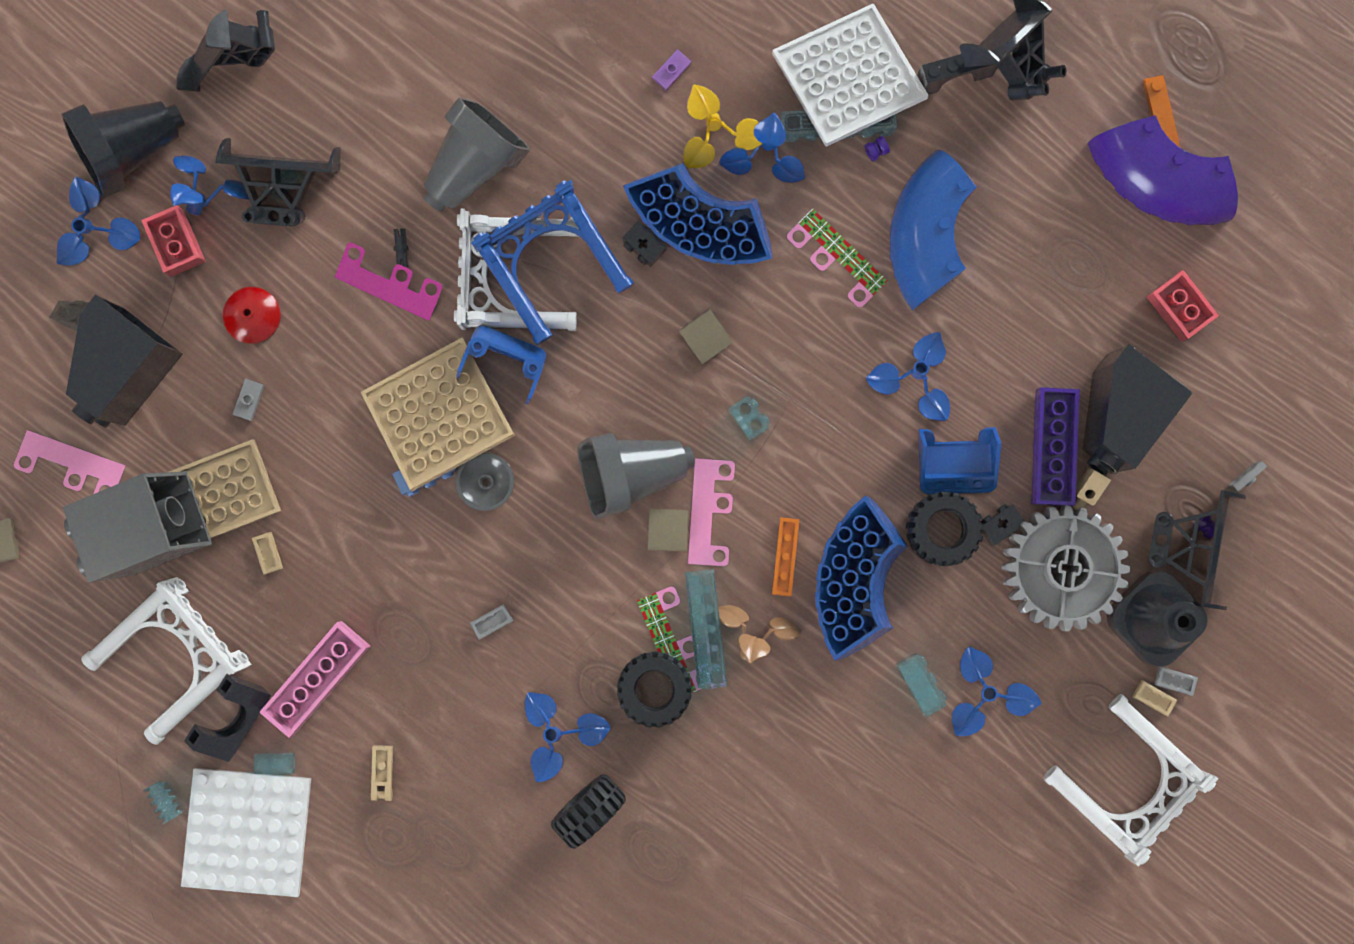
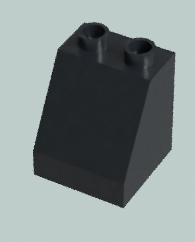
[66,294,183,428]
[1082,344,1193,476]

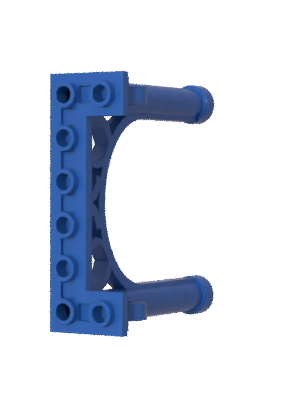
[471,180,634,345]

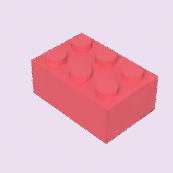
[141,205,206,277]
[1146,270,1219,342]

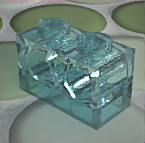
[728,396,770,441]

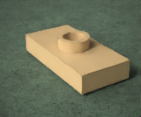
[252,532,284,575]
[1132,680,1177,717]

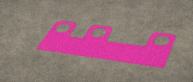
[335,242,442,321]

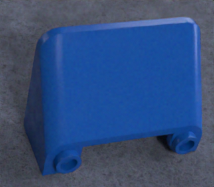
[918,427,1002,494]

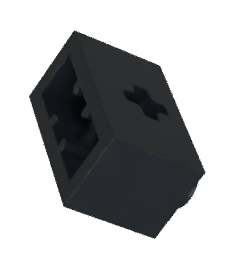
[622,221,666,267]
[981,504,1025,546]

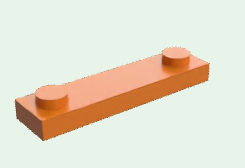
[1143,75,1181,148]
[772,517,800,596]

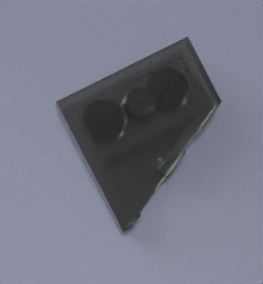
[49,300,89,331]

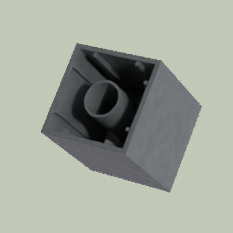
[63,471,212,583]

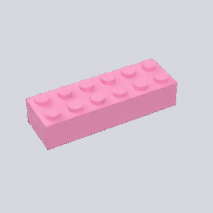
[260,621,371,738]

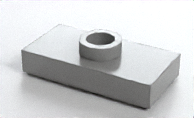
[232,379,265,421]
[1227,461,1267,492]
[470,604,514,640]
[1154,667,1198,696]

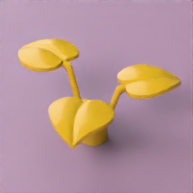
[683,84,762,168]

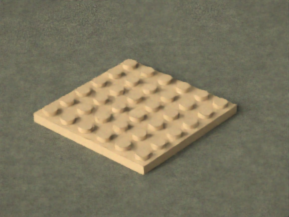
[361,338,515,491]

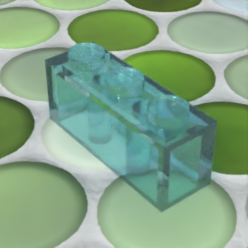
[895,653,947,717]

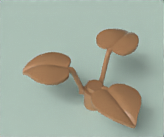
[715,605,802,664]

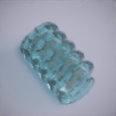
[143,781,183,825]

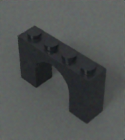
[917,54,998,95]
[184,674,271,762]

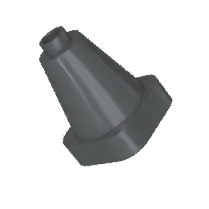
[424,97,531,212]
[577,433,695,519]

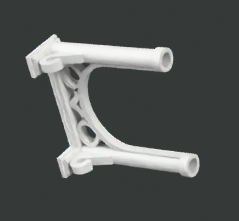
[454,208,579,331]
[81,577,252,745]
[1043,694,1219,867]

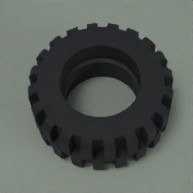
[906,492,984,566]
[617,651,692,728]
[551,774,626,849]

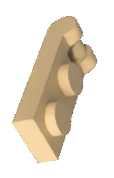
[371,745,393,801]

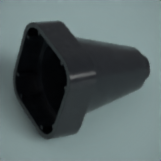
[61,101,185,198]
[1107,572,1207,667]

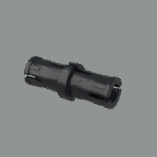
[393,228,409,268]

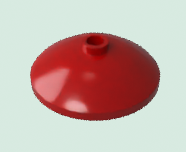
[223,287,281,344]

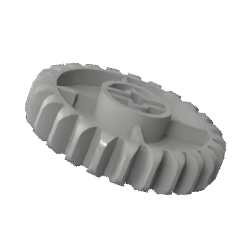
[1001,505,1130,631]

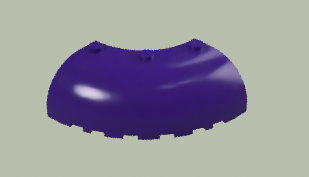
[1088,115,1238,225]

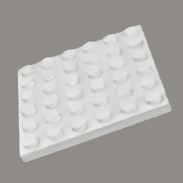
[772,4,928,147]
[181,768,311,897]

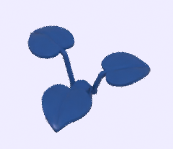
[719,113,805,183]
[170,155,249,215]
[56,177,141,265]
[866,332,950,421]
[952,647,1041,736]
[525,692,611,782]

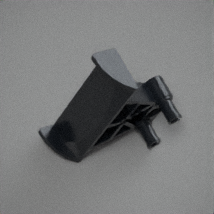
[959,0,1067,101]
[176,10,275,92]
[215,138,341,227]
[1149,490,1246,610]

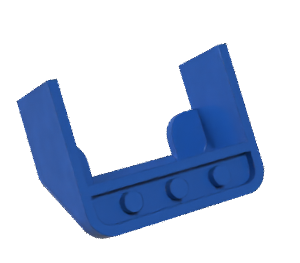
[456,325,547,405]

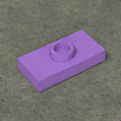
[652,49,692,91]

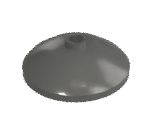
[456,453,514,511]

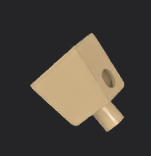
[1072,467,1111,510]

